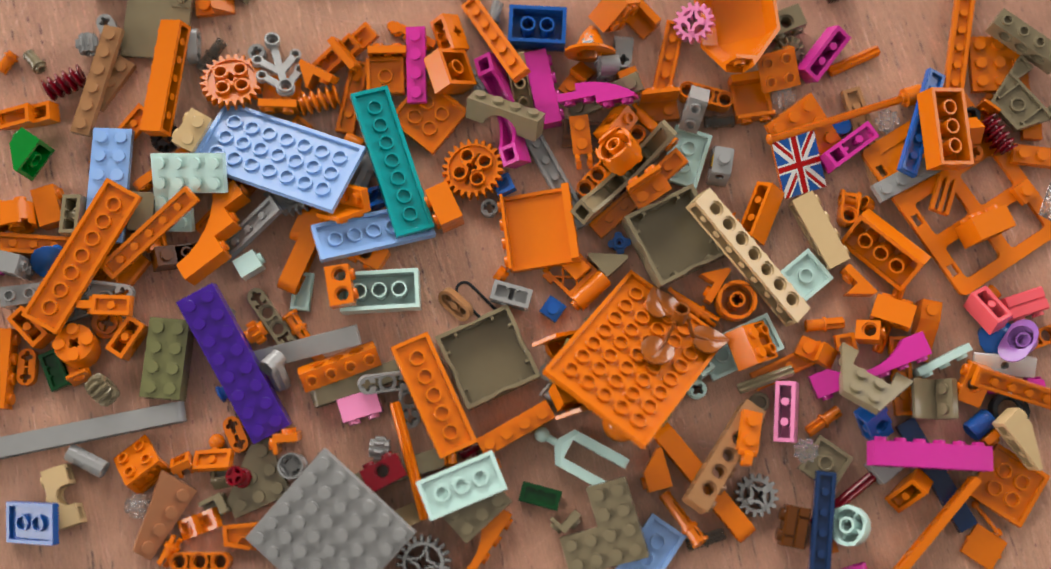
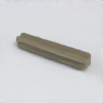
[737,365,795,394]

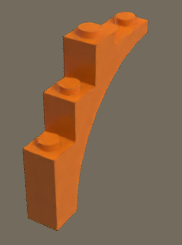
[176,178,251,286]

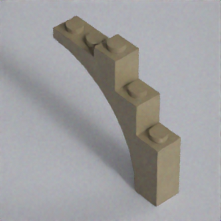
[570,120,678,225]

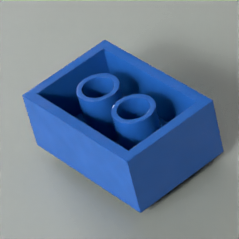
[508,4,567,52]

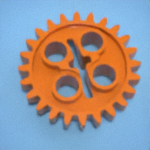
[200,54,264,110]
[442,139,505,200]

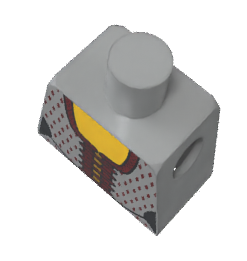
[706,146,735,187]

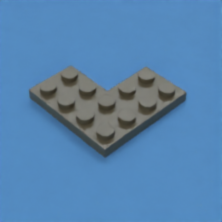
[559,476,650,569]

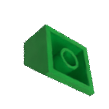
[9,127,55,181]

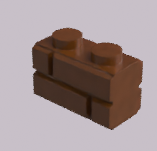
[775,504,811,550]

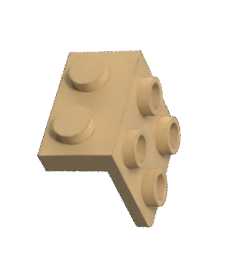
[171,108,213,153]

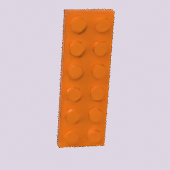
[390,331,478,459]

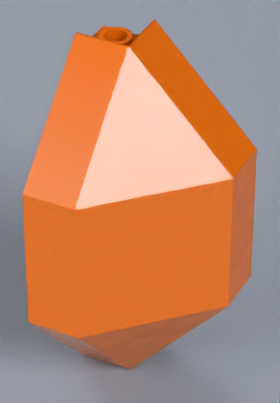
[694,0,780,73]

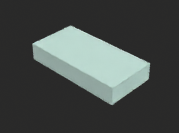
[289,272,315,312]

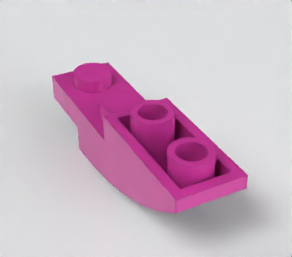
[557,82,639,108]

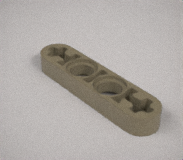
[247,288,297,345]

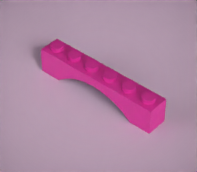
[474,52,531,169]
[807,331,932,401]

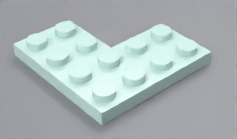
[150,153,228,232]

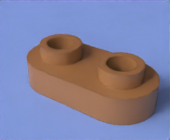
[438,287,474,321]

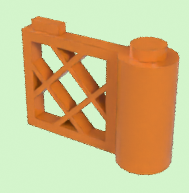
[542,253,611,311]

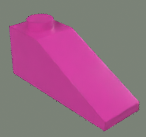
[820,121,880,174]

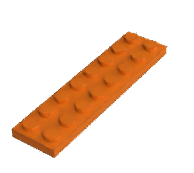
[21,178,143,335]

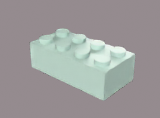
[338,268,422,315]

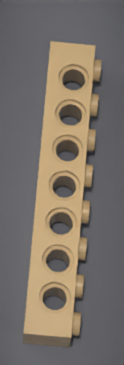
[686,187,810,327]

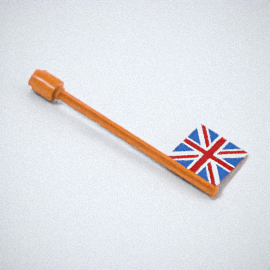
[766,84,921,199]

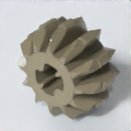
[84,373,120,407]

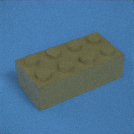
[139,317,194,402]

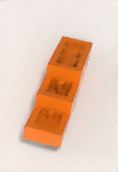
[312,21,379,84]

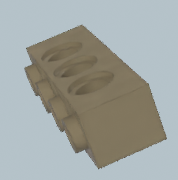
[985,8,1051,75]

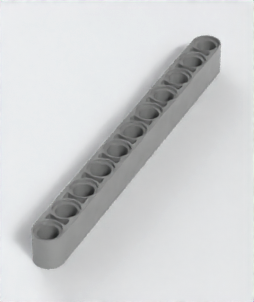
[0,401,187,459]

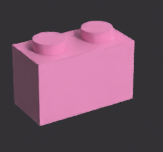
[337,392,384,426]

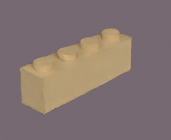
[788,191,851,271]

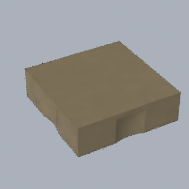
[621,183,726,289]
[435,304,541,411]

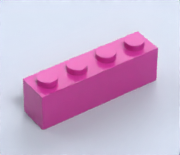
[524,48,565,130]

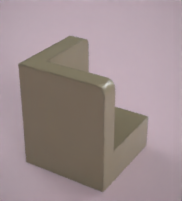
[198,492,231,517]

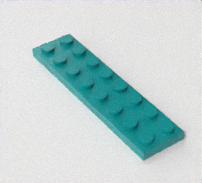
[350,85,435,239]

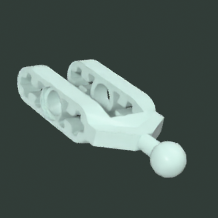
[534,426,630,485]

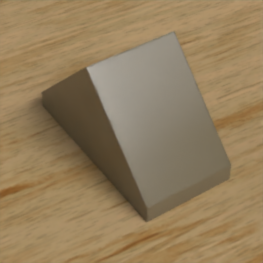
[587,253,628,278]

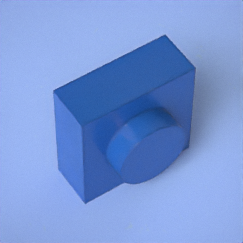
[494,172,517,199]
[539,295,567,323]

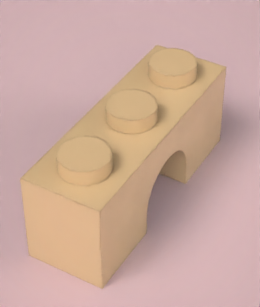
[40,464,88,530]

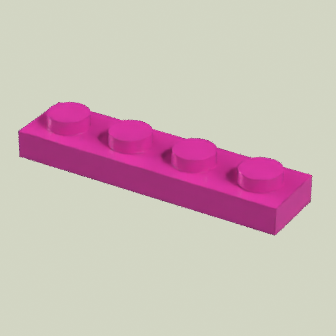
[406,26,428,104]

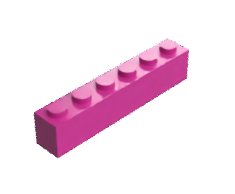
[867,436,993,472]

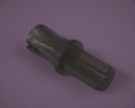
[196,38,228,73]
[685,528,726,552]

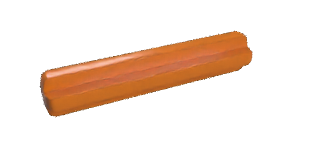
[827,46,881,77]

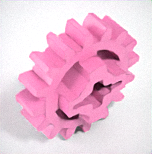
[673,2,715,44]

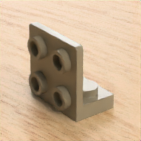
[911,378,959,420]

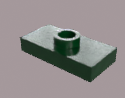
[38,349,72,392]
[518,481,562,511]

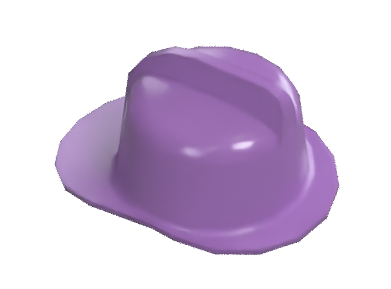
[998,319,1039,362]

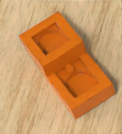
[177,506,223,541]

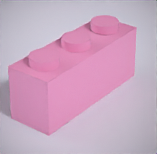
[773,381,800,443]

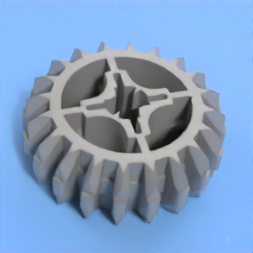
[396,534,451,569]

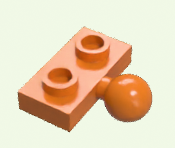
[192,434,235,472]

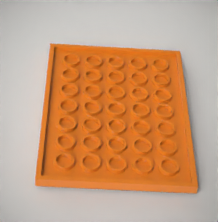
[542,270,718,450]

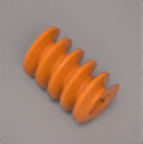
[298,84,341,116]

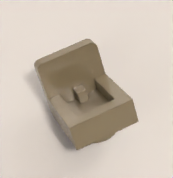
[550,509,581,533]

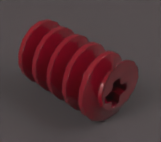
[41,64,86,101]
[981,113,1018,156]

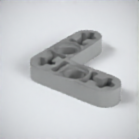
[357,370,420,428]

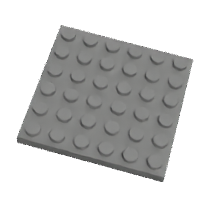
[245,448,416,569]

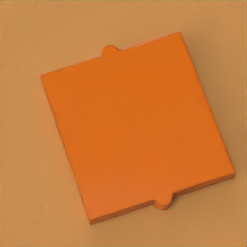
[960,523,1007,569]

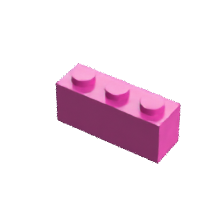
[798,25,851,83]

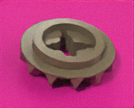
[774,36,805,64]

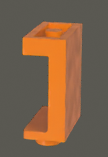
[727,71,776,126]

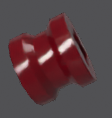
[225,466,252,488]

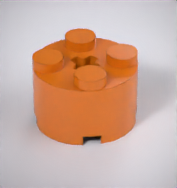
[595,128,643,176]
[0,196,38,234]
[714,280,758,322]
[52,323,101,369]

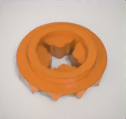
[91,315,124,339]

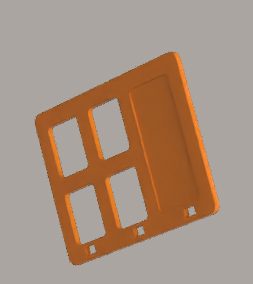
[861,93,1051,296]

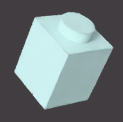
[232,249,266,281]

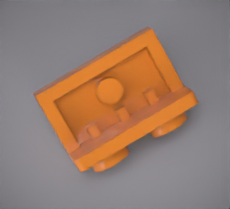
[269,427,302,455]

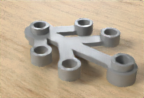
[252,32,303,97]

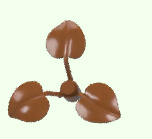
[640,285,730,365]

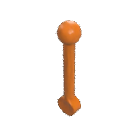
[971,501,1003,537]

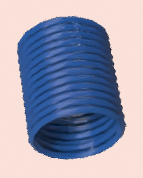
[963,409,995,441]

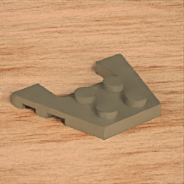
[991,55,1051,132]
[839,342,913,415]

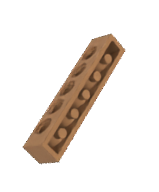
[681,399,767,514]

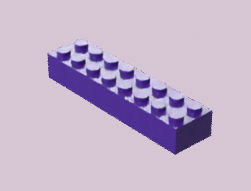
[176,283,293,444]

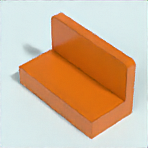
[626,0,661,40]

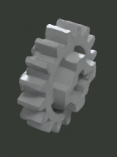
[734,473,779,517]

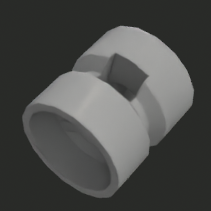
[277,453,308,479]

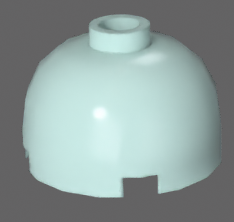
[833,505,871,546]

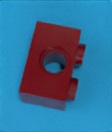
[359,451,408,493]

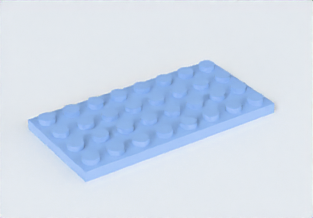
[194,105,366,214]

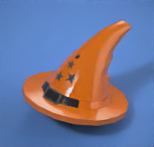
[564,25,616,62]

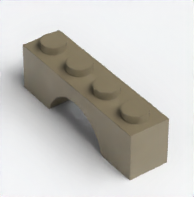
[465,90,546,142]

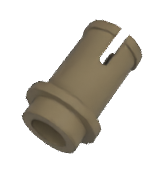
[23,49,47,74]

